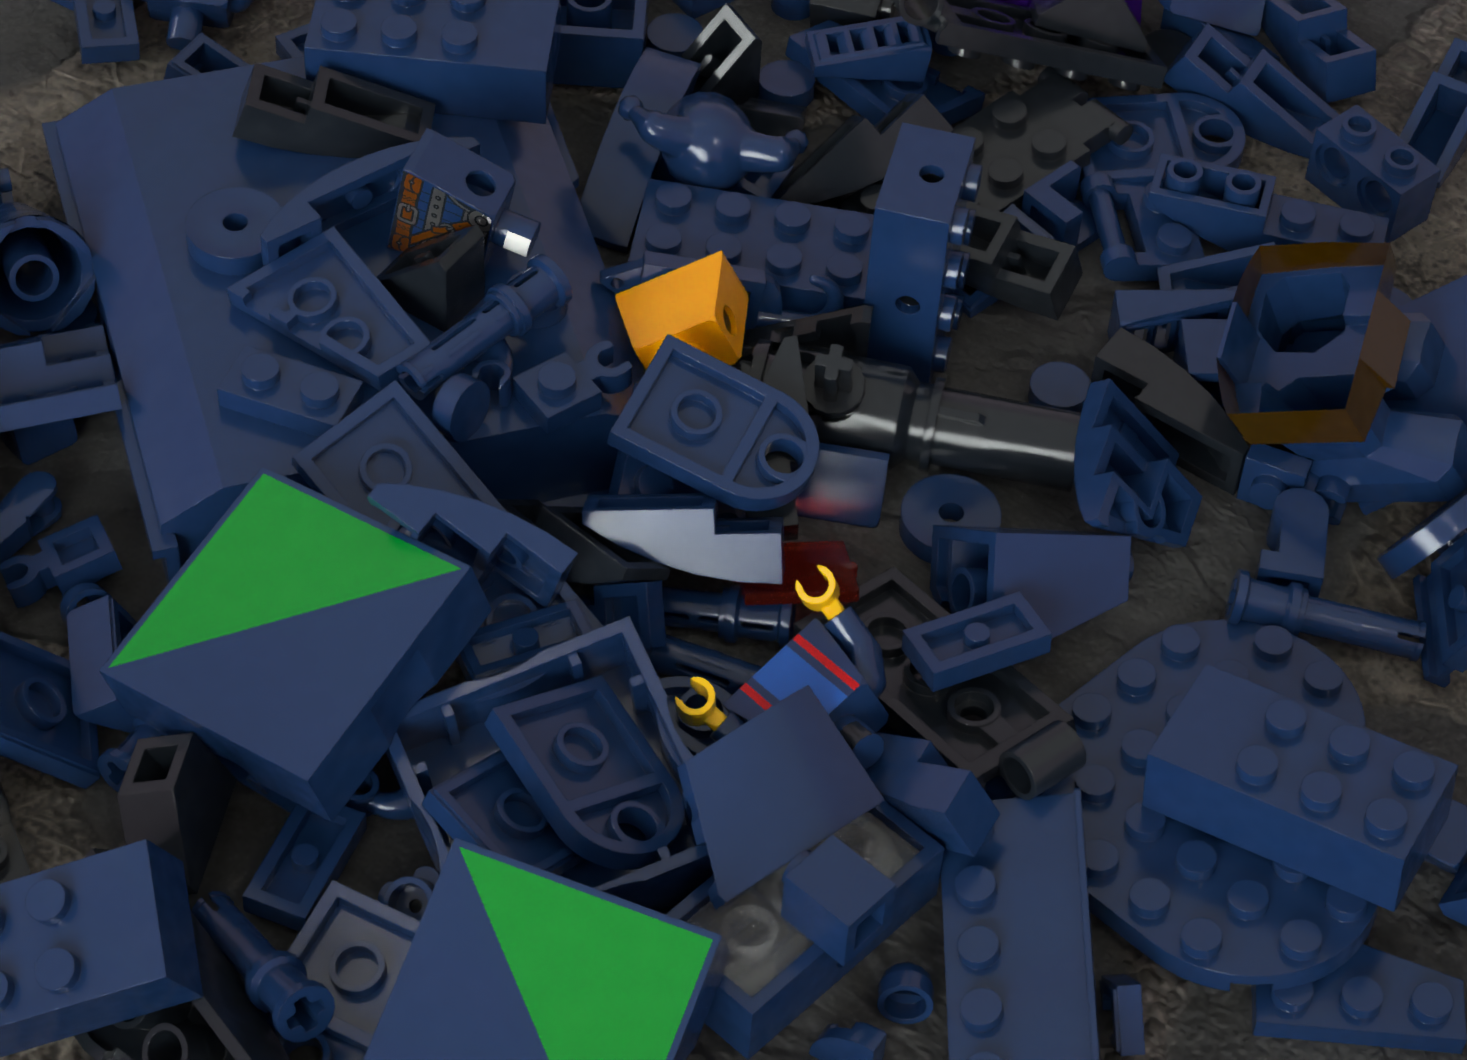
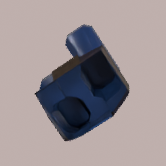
[1216,242,1467,502]

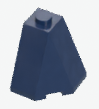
[930,525,1134,638]

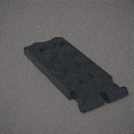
[837,66,1133,214]

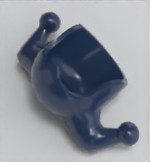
[618,92,809,191]

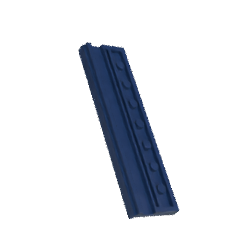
[941,788,1100,1060]

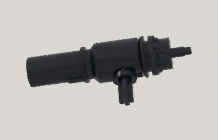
[731,338,1081,492]

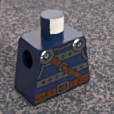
[387,128,541,269]

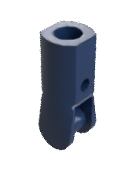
[0,471,63,564]

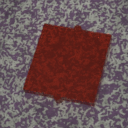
[733,541,859,605]

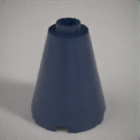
[0,202,95,336]

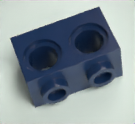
[1305,104,1441,243]

